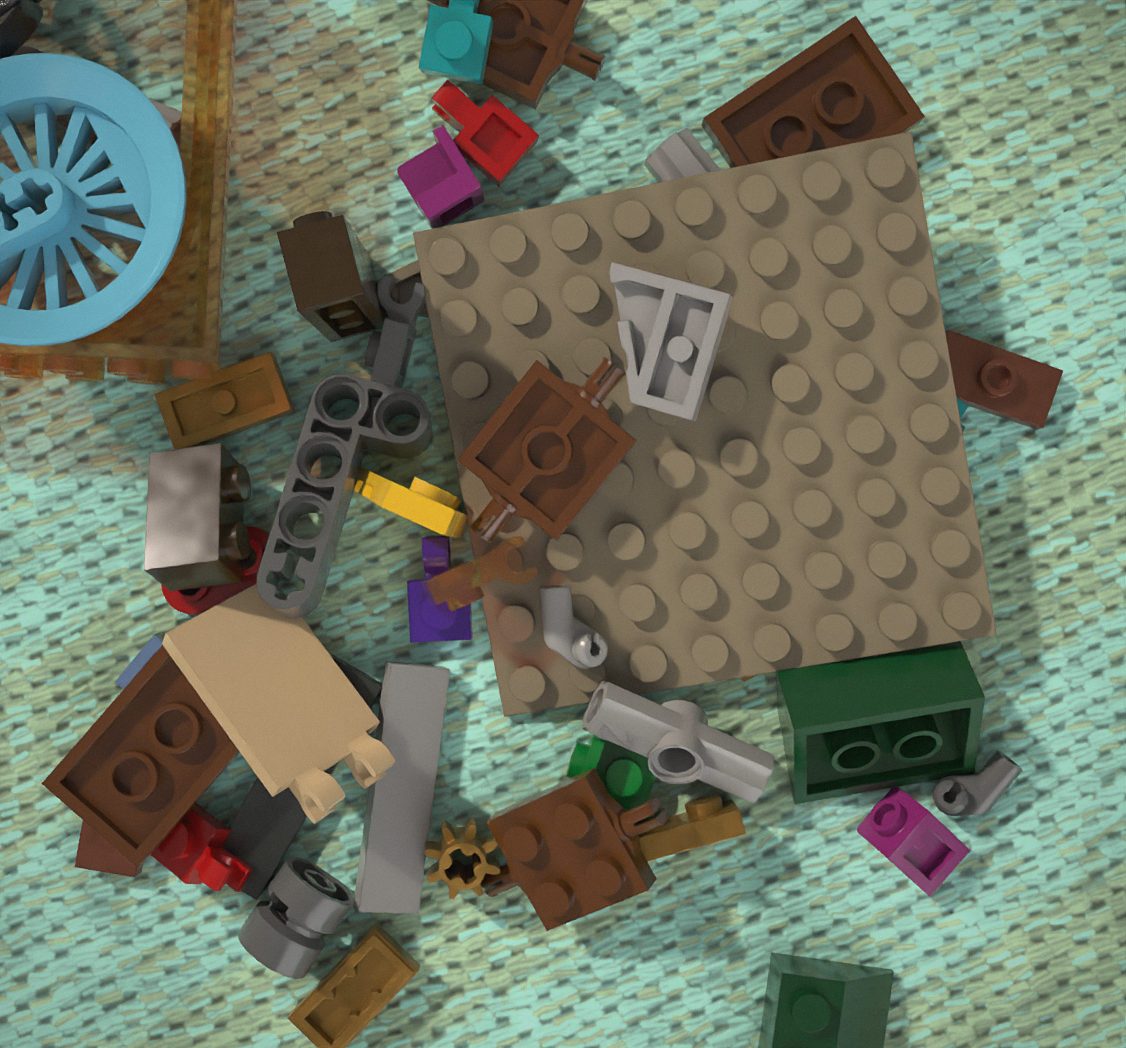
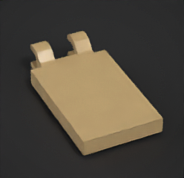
[162,584,396,824]

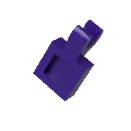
[407,536,473,643]

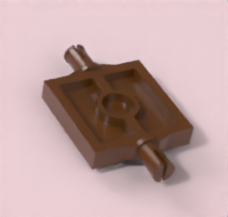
[427,0,606,110]
[457,356,638,543]
[481,768,667,931]

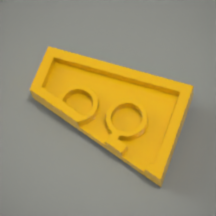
[354,467,467,538]

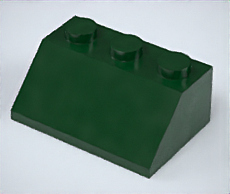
[776,641,985,804]
[758,952,894,1048]

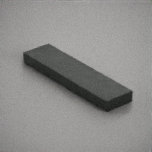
[223,654,382,900]

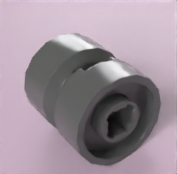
[238,857,355,979]

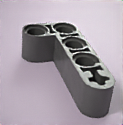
[256,374,432,618]

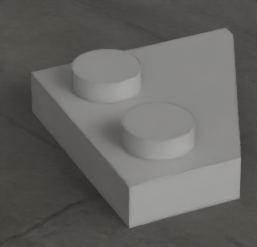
[609,262,733,422]

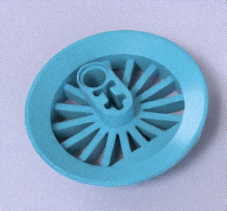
[0,53,187,347]

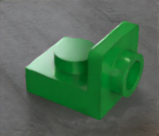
[565,733,656,810]

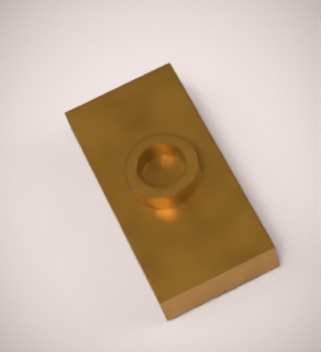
[287,923,420,1048]

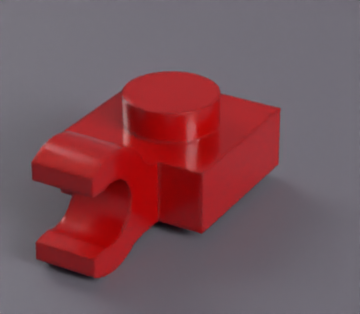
[431,80,539,187]
[151,803,252,892]

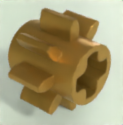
[424,817,500,900]

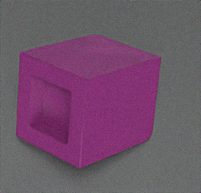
[397,125,485,229]

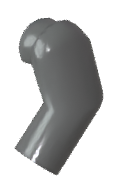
[932,750,1023,816]

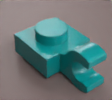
[419,0,494,85]

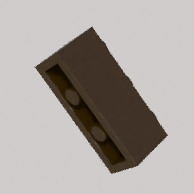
[277,211,387,342]

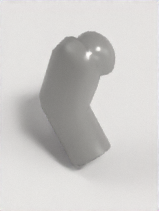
[539,585,608,669]

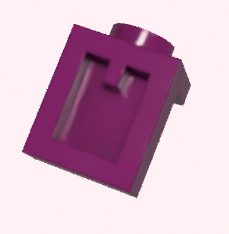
[857,787,970,897]

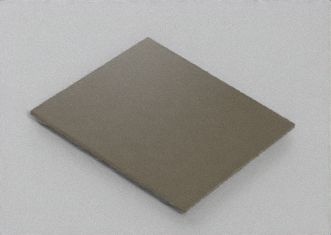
[413,132,997,717]

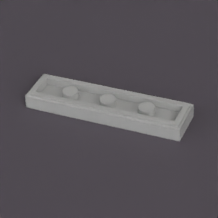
[353,661,450,914]

